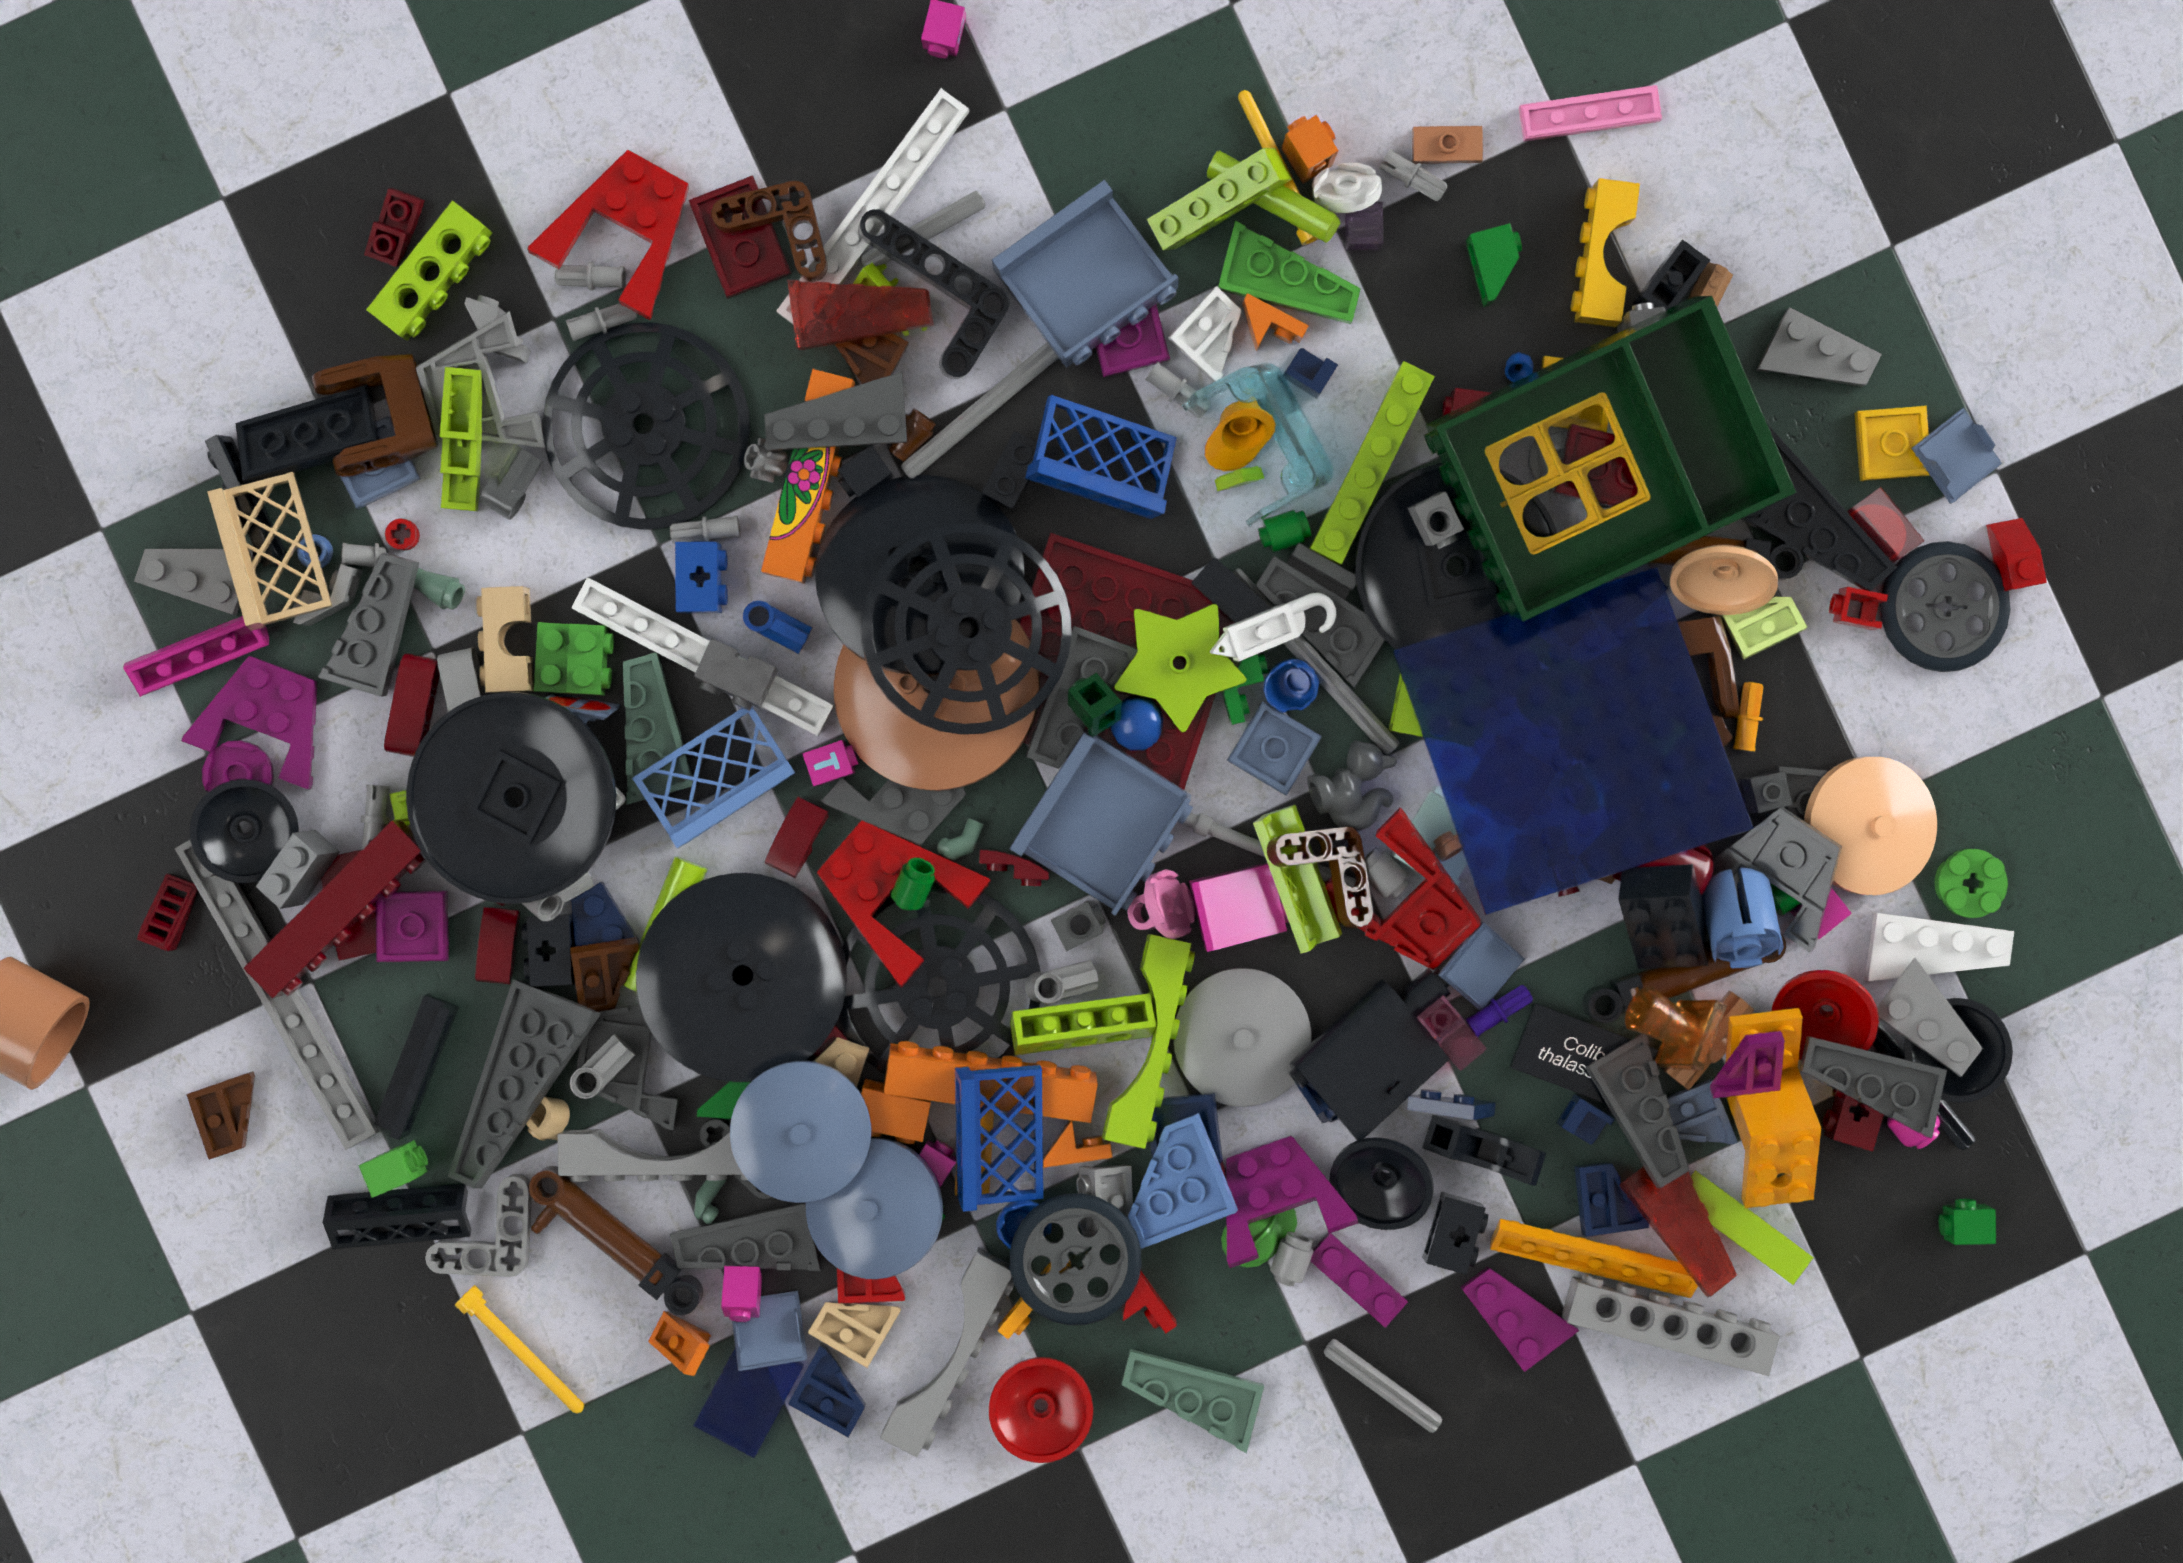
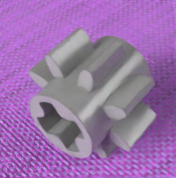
[744,438,788,483]

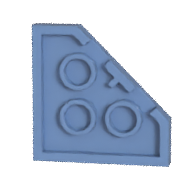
[1128,1113,1238,1249]

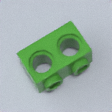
[358,1140,428,1198]

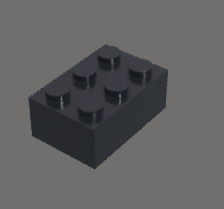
[1618,864,1710,969]

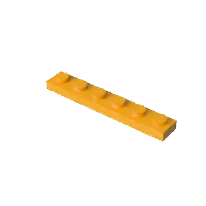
[1490,1219,1702,1298]

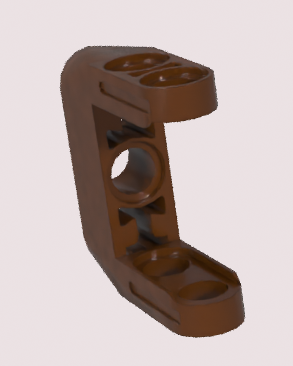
[312,354,438,477]
[1621,616,1739,732]

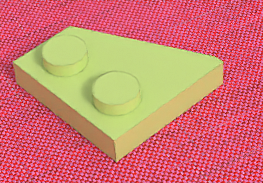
[1719,597,1807,660]

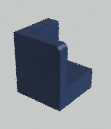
[1282,348,1338,399]
[1556,1094,1615,1145]

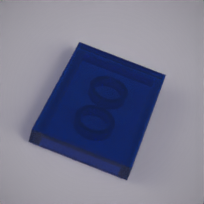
[693,1349,804,1458]

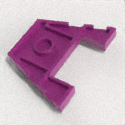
[181,656,317,789]
[1226,1136,1358,1268]

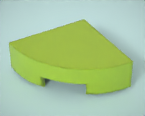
[1215,466,1264,491]

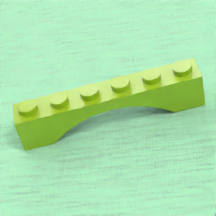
[1309,361,1435,566]
[1102,934,1195,1149]

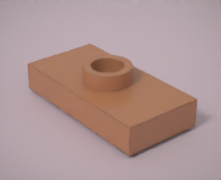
[1412,126,1483,164]

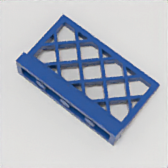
[1025,395,1177,519]
[955,1065,1043,1212]

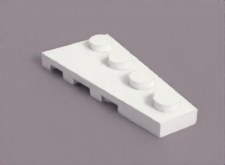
[1864,912,2014,981]

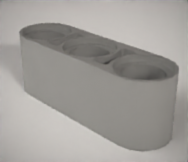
[437,647,486,712]

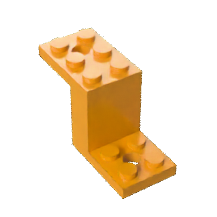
[1726,1008,1821,1208]

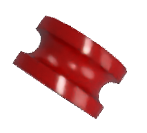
[385,518,420,551]

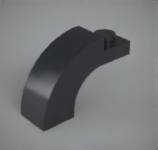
[1422,1115,1547,1186]

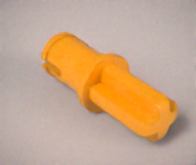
[1733,682,1764,752]

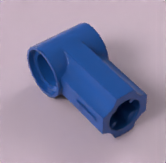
[743,600,813,654]

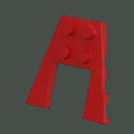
[527,150,689,320]
[1324,807,1481,970]
[817,820,991,988]

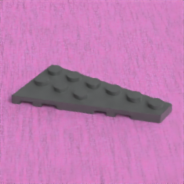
[448,979,601,1189]

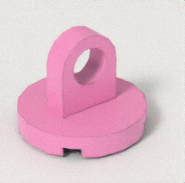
[1127,869,1196,939]

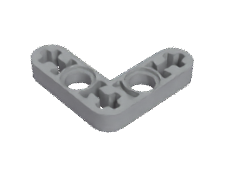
[425,1174,532,1277]

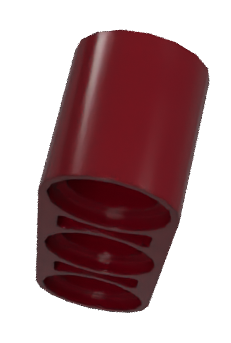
[384,653,440,757]

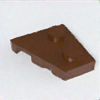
[831,309,909,384]
[570,937,639,1012]
[186,1071,255,1160]

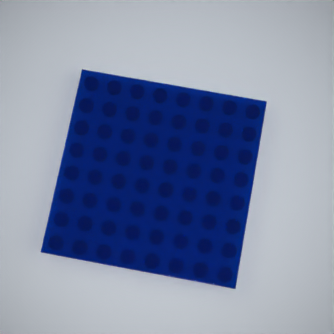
[1393,567,1753,915]

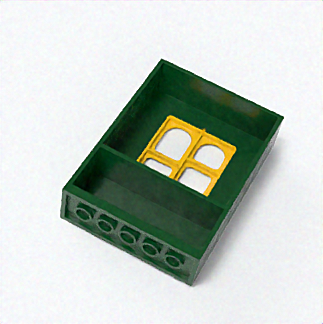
[1424,295,1796,622]

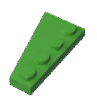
[1218,220,1361,324]

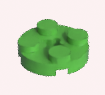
[1935,849,2008,918]

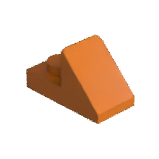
[1242,293,1309,351]
[1043,1120,1113,1168]
[648,1311,711,1376]

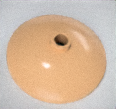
[1670,545,1778,615]

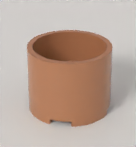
[0,957,90,1090]

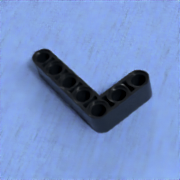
[858,209,1010,379]

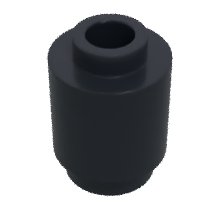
[1400,968,1451,1018]

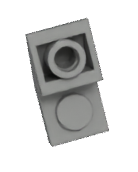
[464,295,531,363]
[293,564,363,627]

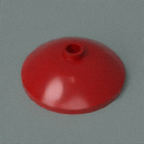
[1771,970,1879,1060]
[989,1357,1093,1463]

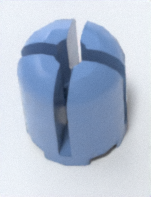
[1701,868,1784,968]

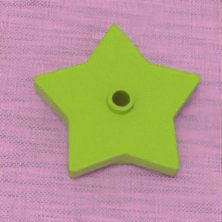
[1114,604,1247,732]

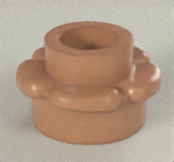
[1432,831,1465,862]

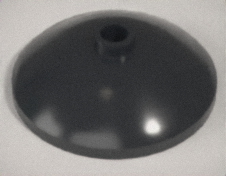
[190,779,299,883]
[1904,998,2013,1103]
[1329,1137,1434,1230]

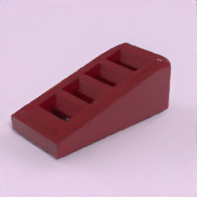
[137,873,199,951]

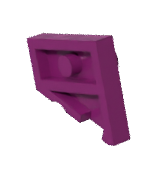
[1710,1031,1785,1099]

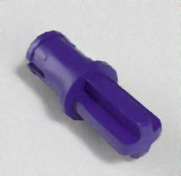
[1465,985,1533,1037]

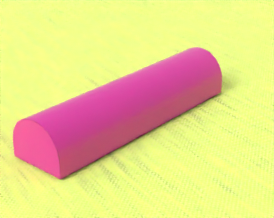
[123,616,269,697]

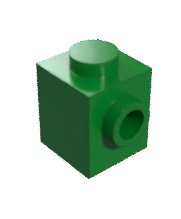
[1939,1199,1996,1245]

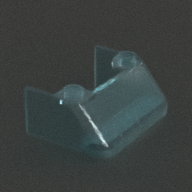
[1182,362,1333,527]

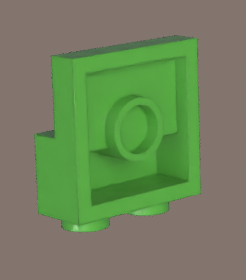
[534,622,614,696]

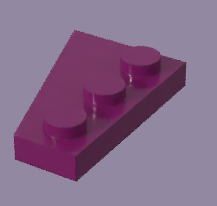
[1461,1266,1579,1372]

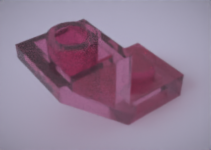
[1416,995,1487,1071]

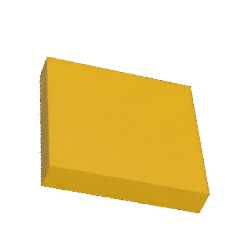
[1854,406,1929,481]

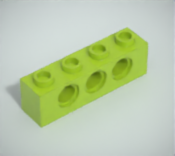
[1147,148,1292,250]
[366,200,492,341]
[1010,993,1156,1056]

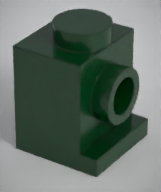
[1068,672,1122,738]

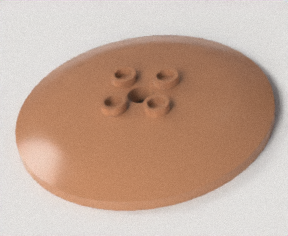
[834,619,1040,791]

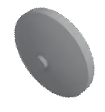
[1173,968,1311,1107]

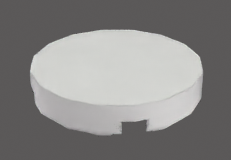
[1312,163,1382,213]

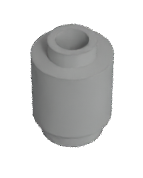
[1365,847,1409,898]
[1270,1232,1313,1286]

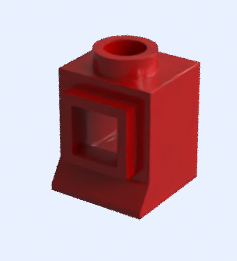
[1829,587,1888,631]

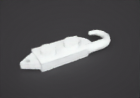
[1210,592,1336,661]

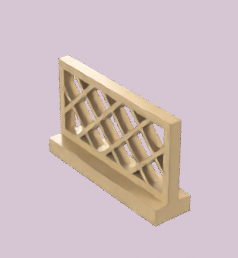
[207,472,333,631]

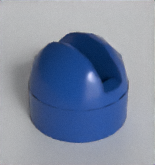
[1505,352,1534,382]

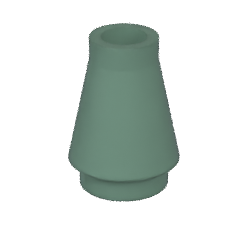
[414,568,465,610]

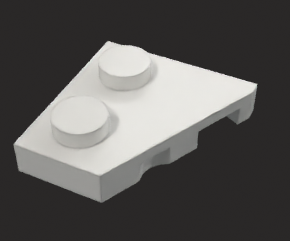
[1168,286,1242,384]

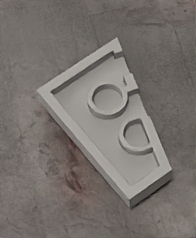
[1755,307,1882,387]
[134,549,255,615]

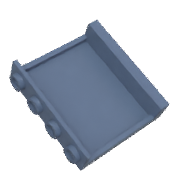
[992,180,1179,368]
[1010,728,1193,916]

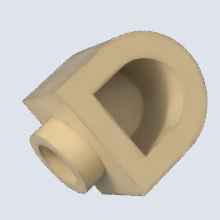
[526,1097,570,1141]

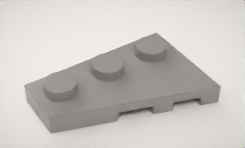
[1877,958,1983,1077]

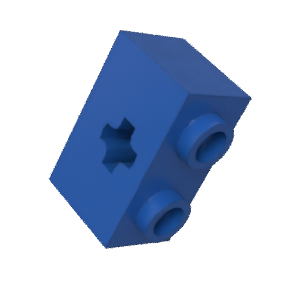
[675,542,728,614]

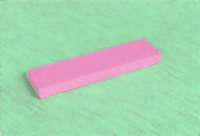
[1519,85,1662,142]

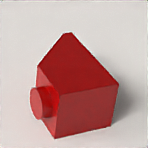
[1986,518,2047,591]

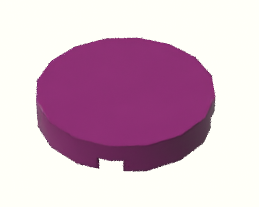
[202,741,274,791]

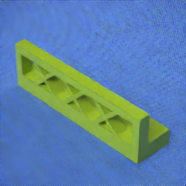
[1253,805,1342,954]

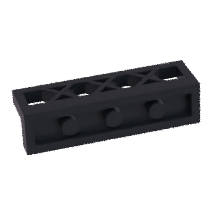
[374,994,459,1140]
[322,1184,471,1249]

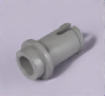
[341,543,386,570]

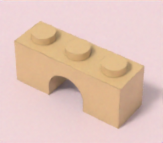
[476,586,534,693]

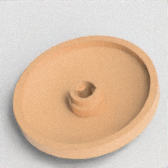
[1804,756,1937,895]

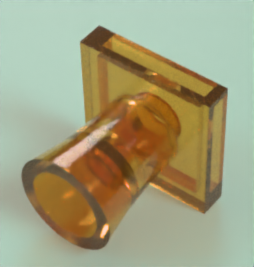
[1625,986,1727,1070]

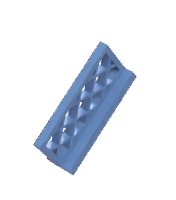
[632,707,796,848]

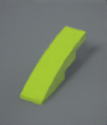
[440,367,482,512]
[1675,1170,1814,1286]

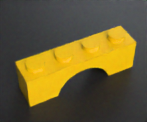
[1571,178,1640,327]

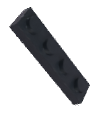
[205,435,290,567]

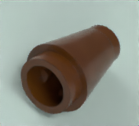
[888,408,936,462]

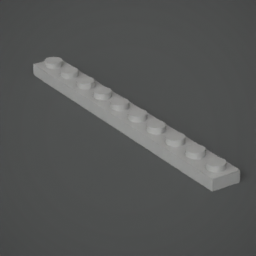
[174,840,379,1150]

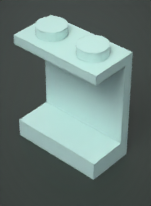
[1391,783,1497,886]

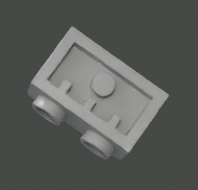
[1076,1164,1133,1236]

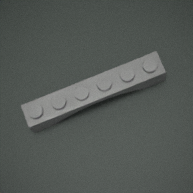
[557,1129,748,1182]
[880,1247,1014,1457]

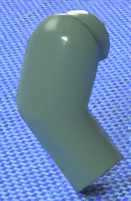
[937,818,984,860]
[694,1180,726,1224]

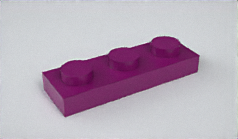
[1310,1233,1408,1328]

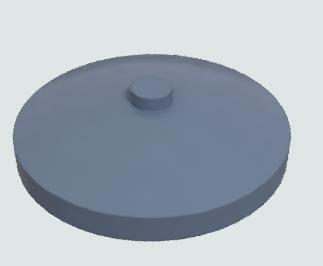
[730,1061,871,1203]
[806,1138,943,1279]

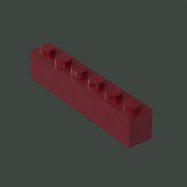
[243,819,426,999]

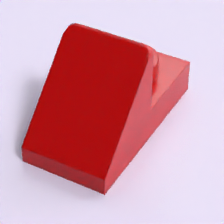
[1122,1271,1177,1334]

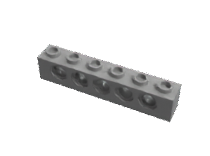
[1561,1274,1780,1376]

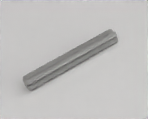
[860,191,986,267]
[1324,1339,1442,1433]

